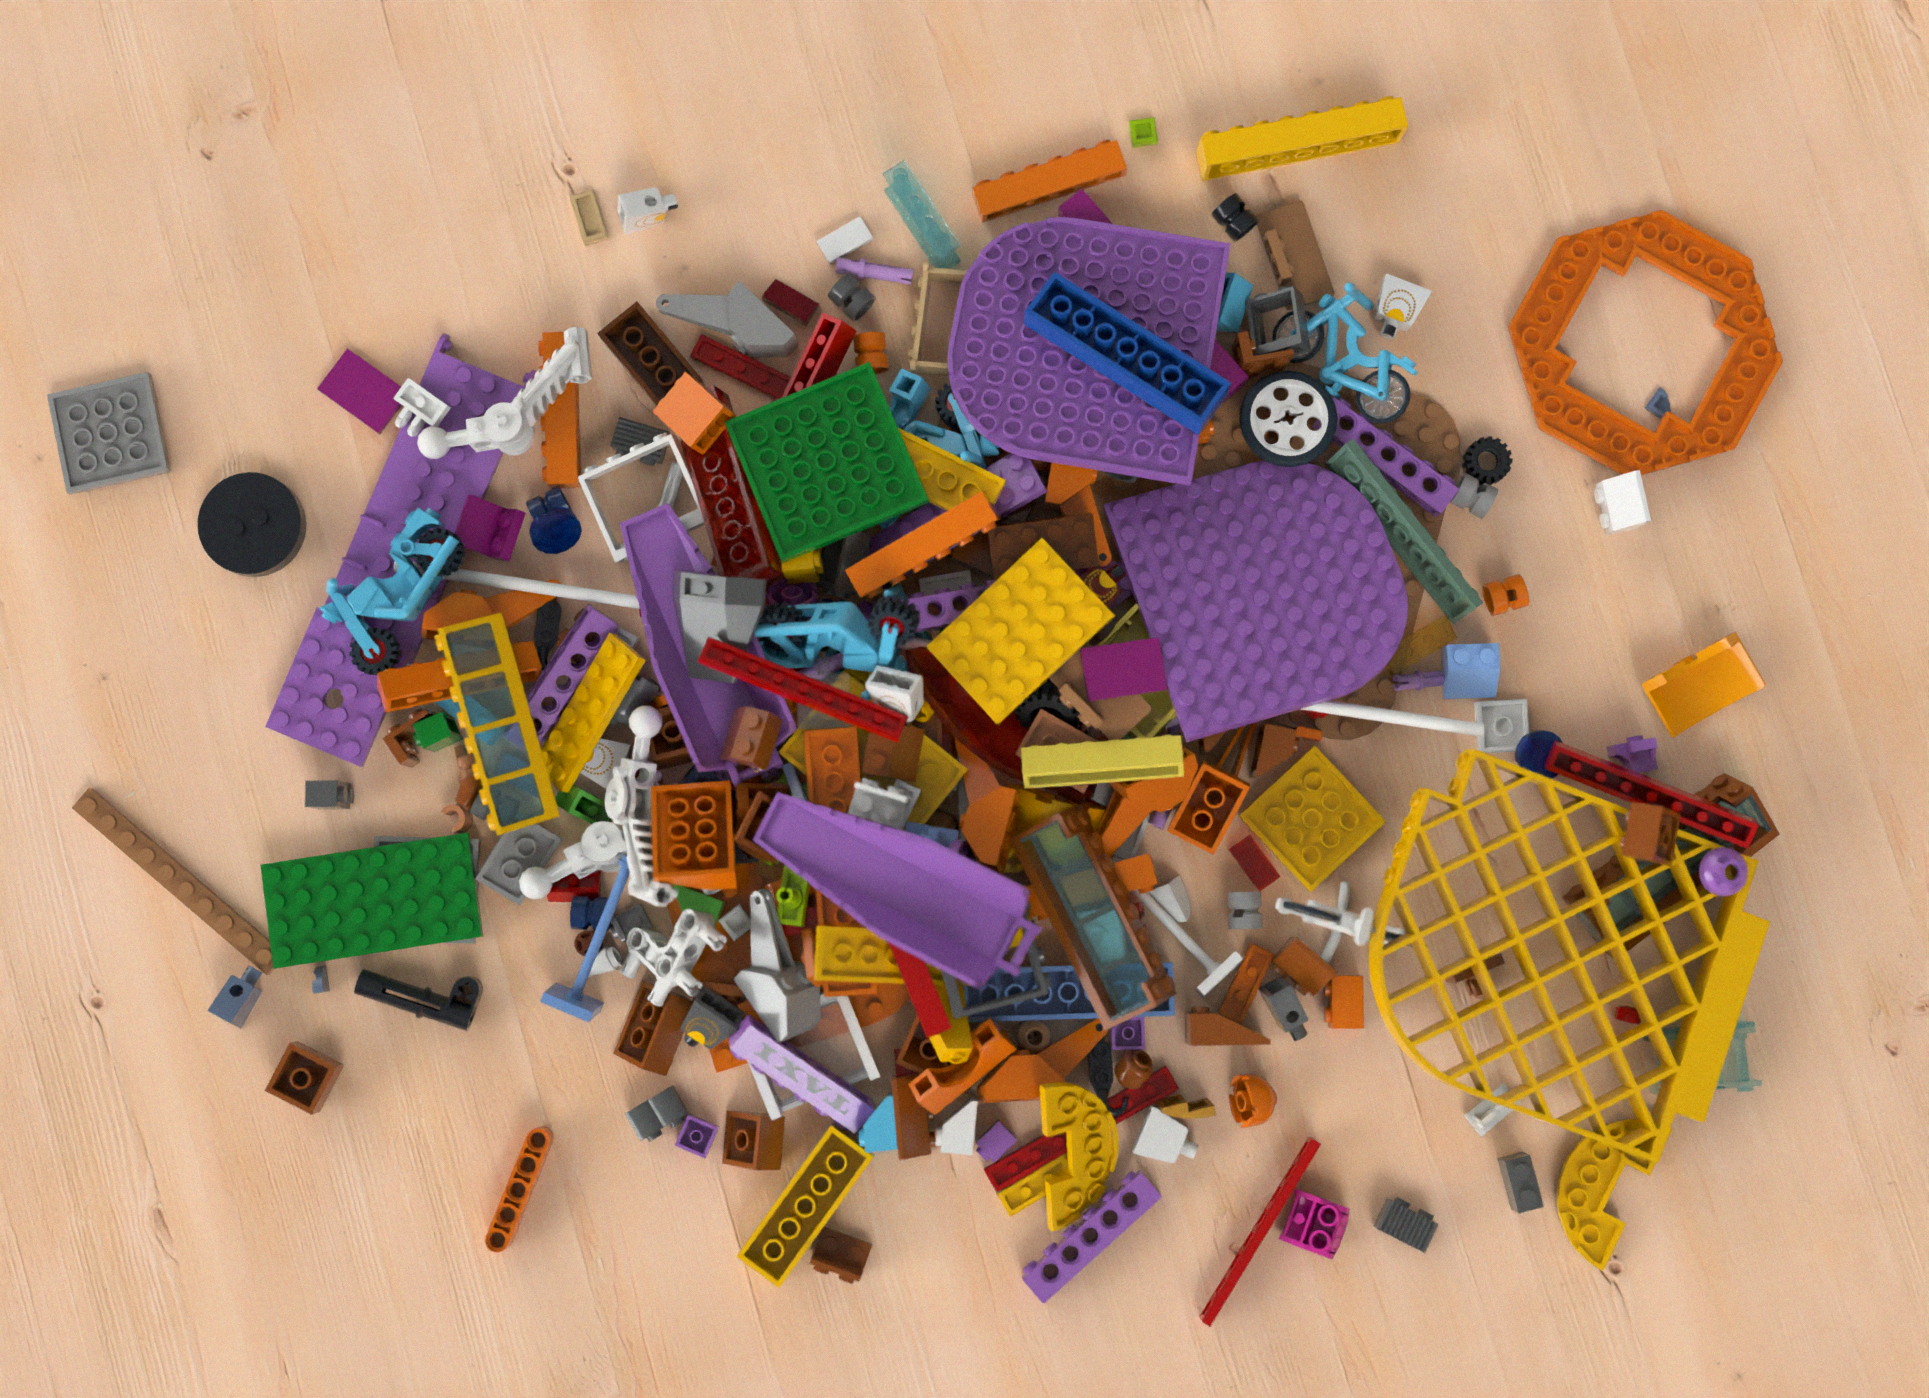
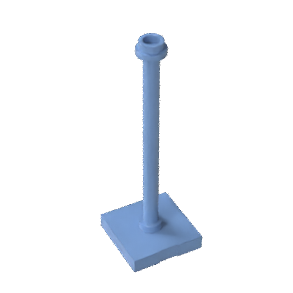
[540,854,630,1022]

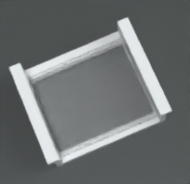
[748,993,880,1120]

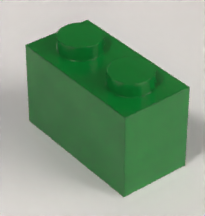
[412,712,463,752]

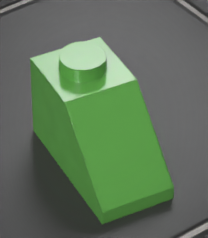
[555,784,612,824]
[672,884,726,928]

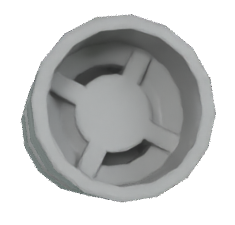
[1450,473,1498,519]
[1227,892,1263,929]

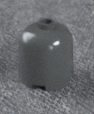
[610,671,662,726]

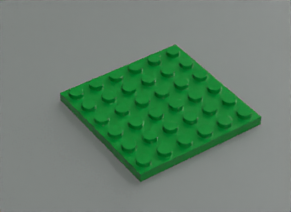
[725,362,929,563]

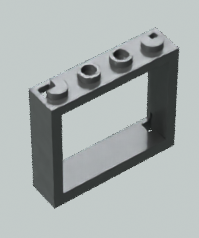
[942,899,1051,1019]

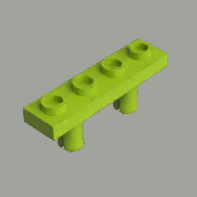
[776,864,810,927]

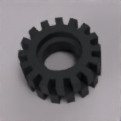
[1462,436,1513,485]

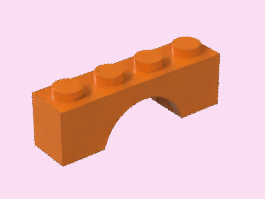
[908,1018,1016,1115]

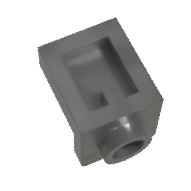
[609,904,653,942]

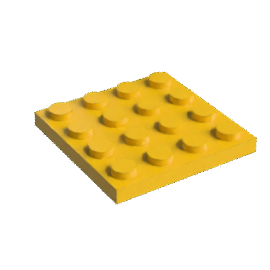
[1238,745,1386,893]

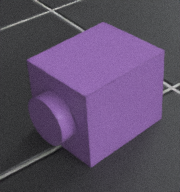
[976,1119,1017,1163]

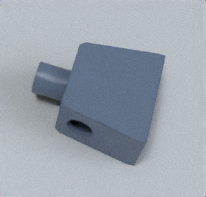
[207,965,262,1029]

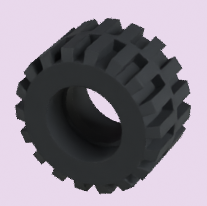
[1015,678,1080,731]

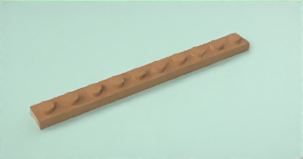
[72,788,274,975]

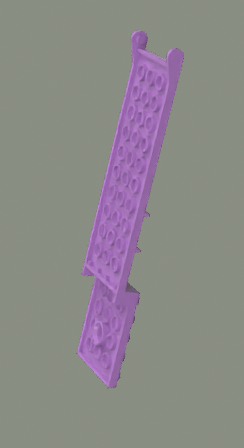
[265,333,537,767]

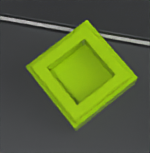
[1129,117,1158,148]

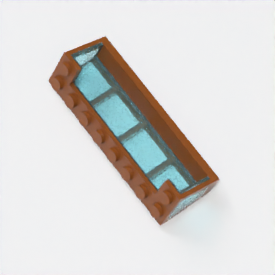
[1562,773,1780,959]
[1009,804,1177,1030]

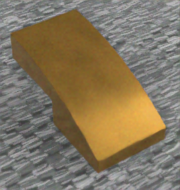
[1156,1094,1216,1119]

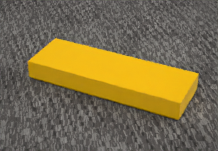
[996,1154,1068,1217]

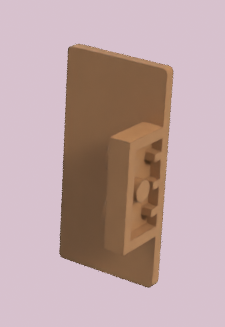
[1256,201,1335,311]

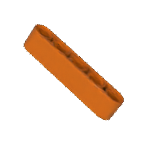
[485,1126,554,1253]

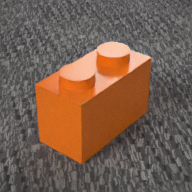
[1324,975,1364,1029]

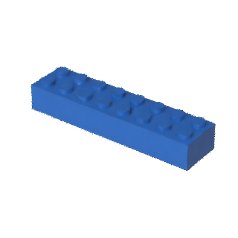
[1024,272,1231,435]

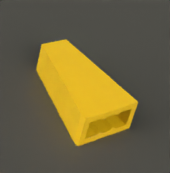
[906,985,972,1064]

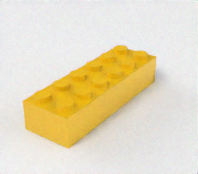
[736,1123,875,1288]

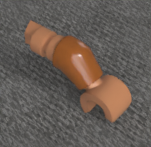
[441,745,483,834]

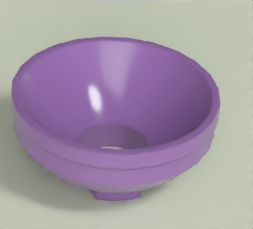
[1699,848,1748,896]

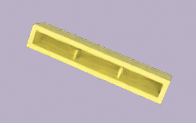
[1021,735,1184,789]

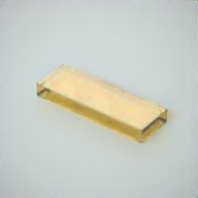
[1386,615,1458,675]

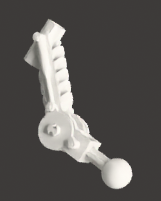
[417,326,592,459]
[605,705,678,907]
[519,821,721,899]

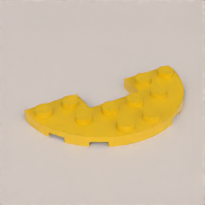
[1040,1082,1119,1232]
[1556,1119,1672,1271]

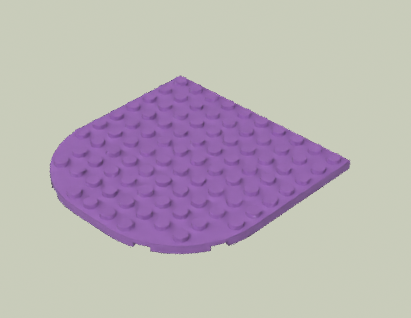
[948,217,1231,486]
[1103,461,1408,742]

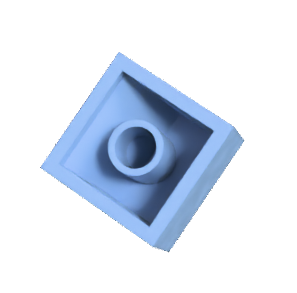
[1441,643,1500,699]

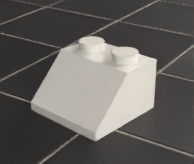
[1594,470,1651,535]
[936,1097,977,1155]

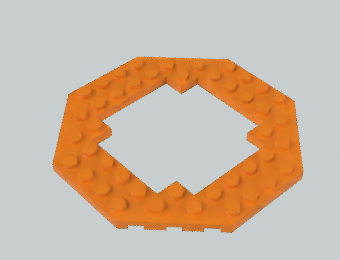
[1508,210,1783,475]

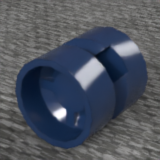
[526,486,574,531]
[570,895,611,931]

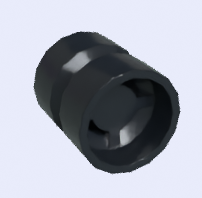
[1211,193,1259,242]

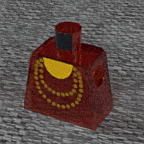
[1079,563,1126,609]

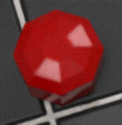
[1614,1006,1641,1025]

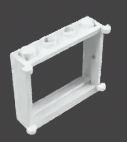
[578,432,717,563]

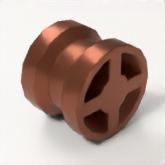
[574,930,603,956]

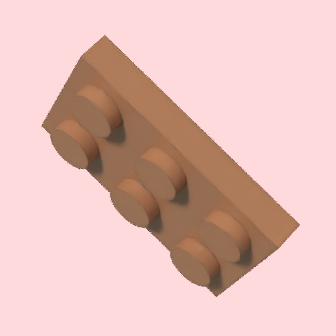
[1015,708,1100,794]

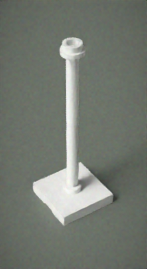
[1112,855,1243,998]

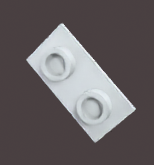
[1464,1083,1521,1137]

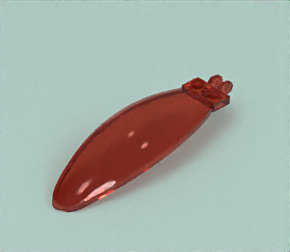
[906,646,1103,806]

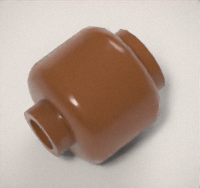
[1114,1050,1153,1089]

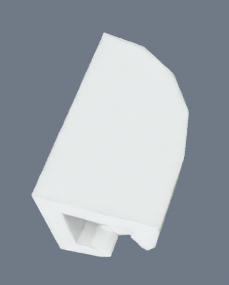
[1148,876,1191,923]

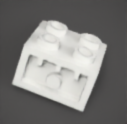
[849,779,909,828]

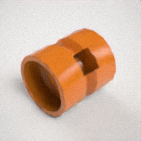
[853,332,889,374]
[1482,574,1529,616]

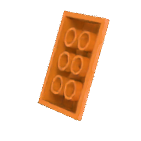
[651,780,737,890]

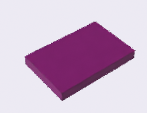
[317,348,402,434]
[1080,637,1167,702]

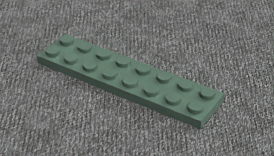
[1325,439,1483,624]

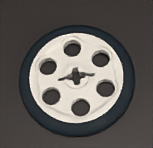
[1239,370,1338,467]

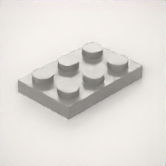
[475,811,562,905]

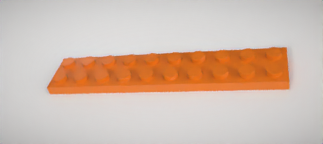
[804,727,878,997]

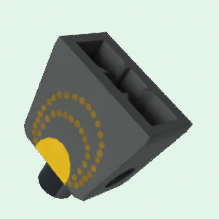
[1258,976,1308,1041]
[681,985,745,1049]

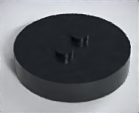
[197,472,306,577]

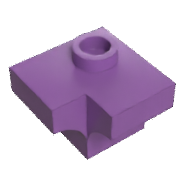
[1607,735,1658,773]

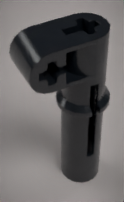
[354,969,483,1031]

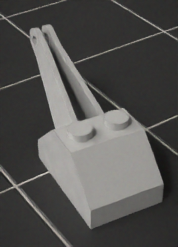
[656,281,798,357]
[734,888,821,1043]

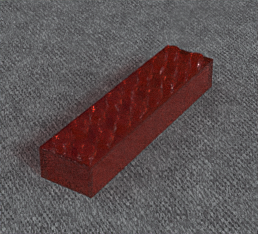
[679,385,783,582]

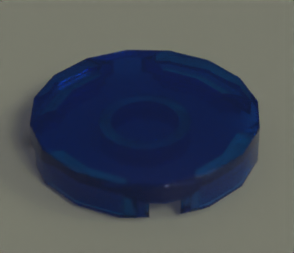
[529,508,582,554]
[1515,729,1563,779]

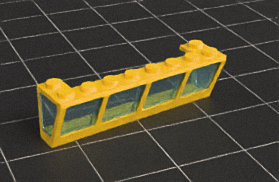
[434,612,560,836]

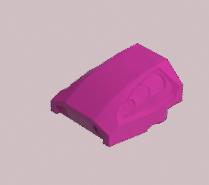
[1279,1189,1350,1259]

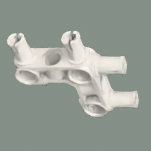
[619,909,726,1007]

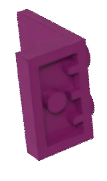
[455,495,526,561]

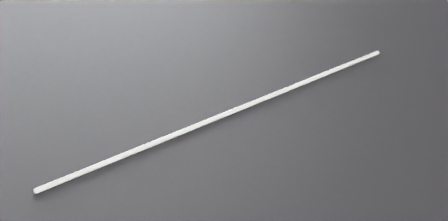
[394,562,1485,737]

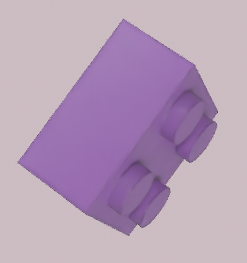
[1111,1017,1145,1050]
[675,1114,720,1158]

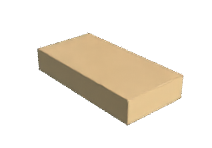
[569,189,609,246]

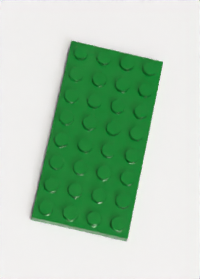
[260,833,484,969]

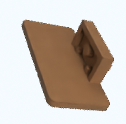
[1049,642,1151,740]

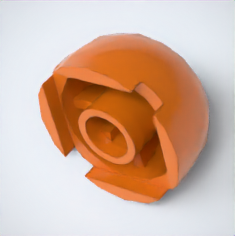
[1229,1074,1277,1128]

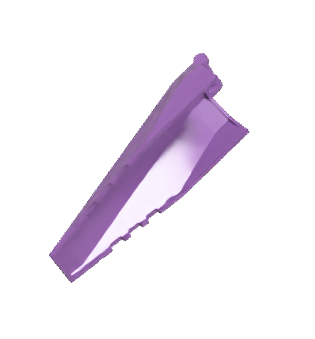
[620,503,797,788]
[753,792,1042,989]

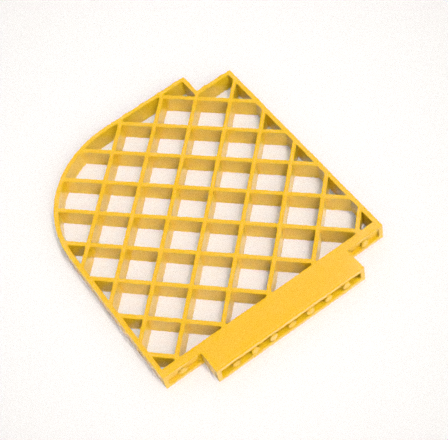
[1369,749,1771,1163]

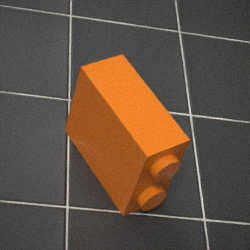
[652,372,736,455]

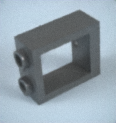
[1246,286,1311,356]
[815,531,872,599]

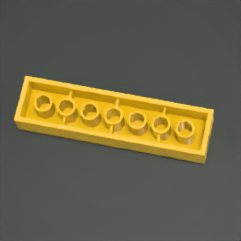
[1196,96,1408,181]

